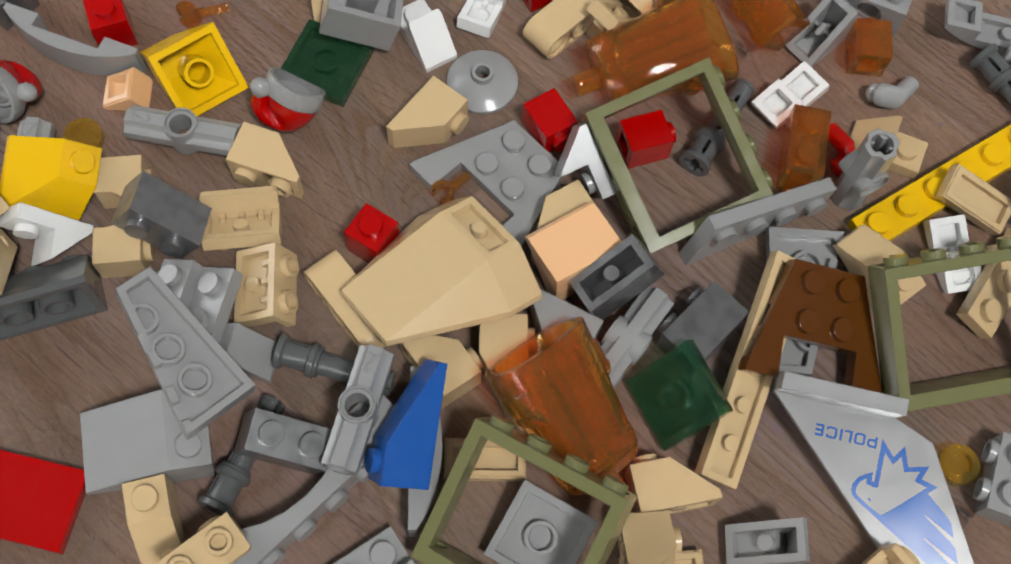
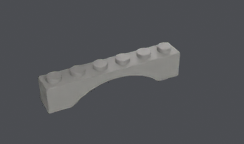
[233,395,394,564]

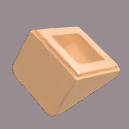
[103,67,153,111]

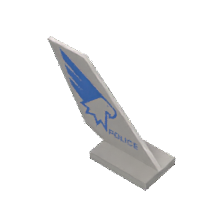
[768,371,974,564]

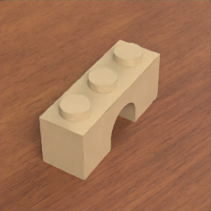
[92,155,156,279]

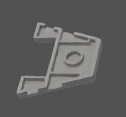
[409,120,564,247]

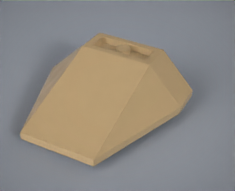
[341,196,542,347]

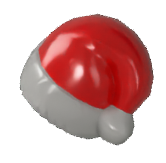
[0,60,42,124]
[250,67,326,132]

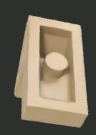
[586,0,649,54]
[850,116,928,179]

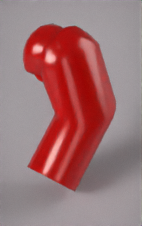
[823,123,855,177]

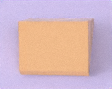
[525,201,622,300]

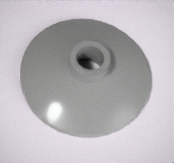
[447,50,518,114]

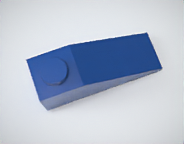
[365,359,447,490]

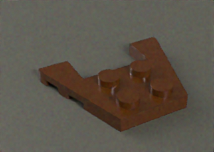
[738,259,882,393]

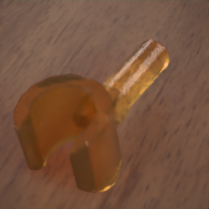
[176,1,229,29]
[431,171,471,205]

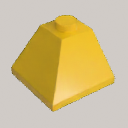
[140,22,249,116]
[0,135,102,221]

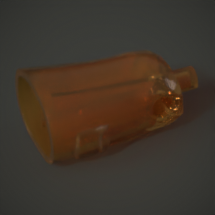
[571,0,739,107]
[484,317,638,495]

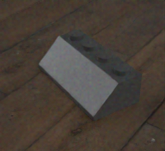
[0,254,108,341]

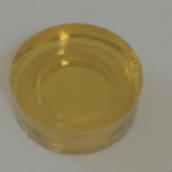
[63,118,105,148]
[937,444,980,487]

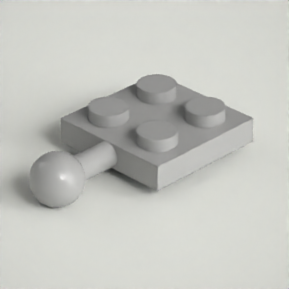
[484,479,599,564]

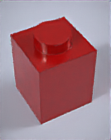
[83,0,138,46]
[521,88,578,153]
[616,110,676,169]
[344,203,400,263]

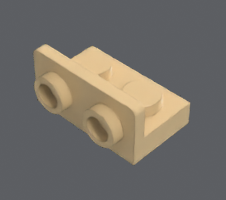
[234,242,299,328]

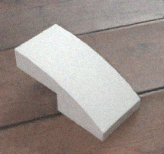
[456,0,507,38]
[751,61,830,129]
[923,214,982,294]

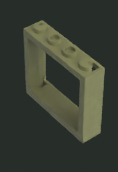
[580,57,773,254]
[868,236,1011,412]
[411,414,638,564]

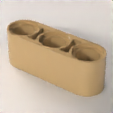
[523,0,595,59]
[303,250,386,349]

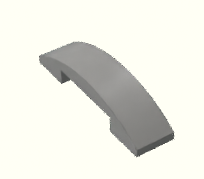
[944,0,1011,55]
[3,2,147,76]
[408,367,443,537]

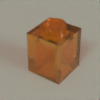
[845,17,893,77]

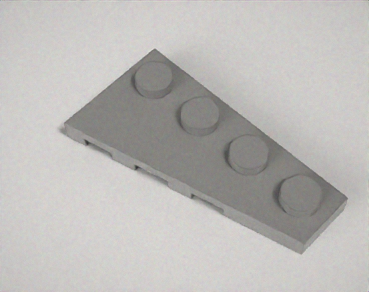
[679,177,837,266]
[766,227,844,377]
[115,267,256,440]

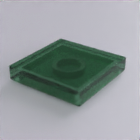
[281,19,374,107]
[626,340,733,451]

